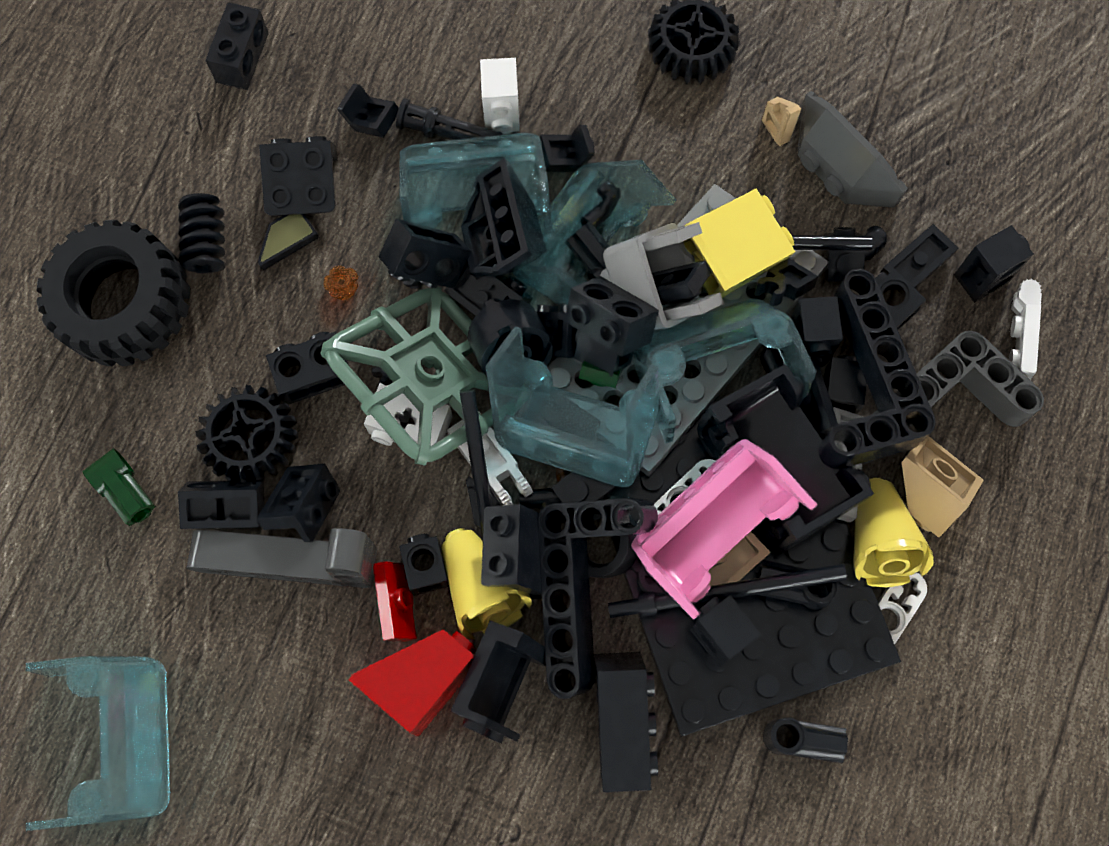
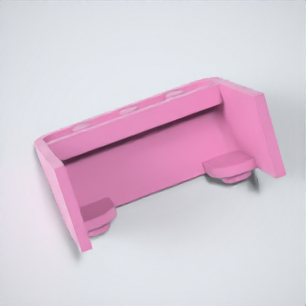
[631,439,817,619]

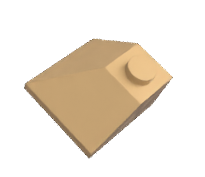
[901,436,983,537]

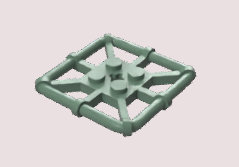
[321,286,531,466]

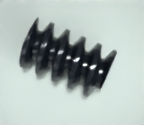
[178,193,226,274]

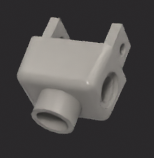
[599,222,724,330]

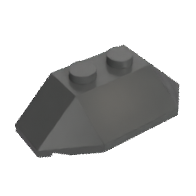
[798,91,908,208]

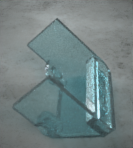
[400,133,552,234]
[512,160,676,305]
[632,299,816,443]
[486,327,659,487]
[26,656,170,831]

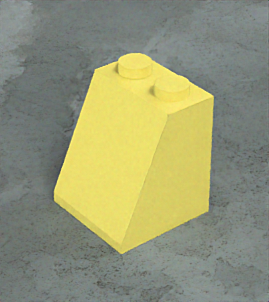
[683,188,795,298]

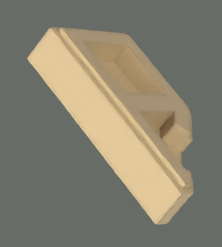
[762,97,801,146]

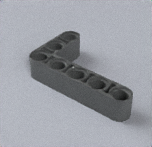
[862,330,1044,464]
[187,528,377,588]

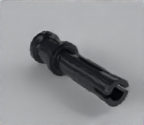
[396,98,503,154]

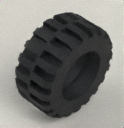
[36,220,190,367]

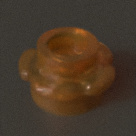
[323,265,358,300]

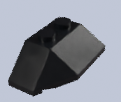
[461,157,547,277]

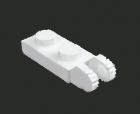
[1008,278,1042,380]
[447,411,533,506]

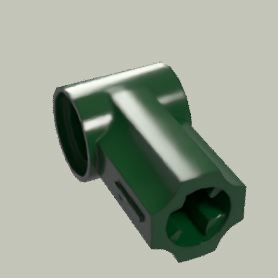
[82,448,156,526]

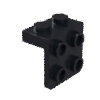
[259,136,337,216]

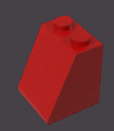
[348,630,477,737]

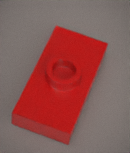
[373,561,417,642]

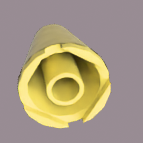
[853,478,933,588]
[441,528,532,639]

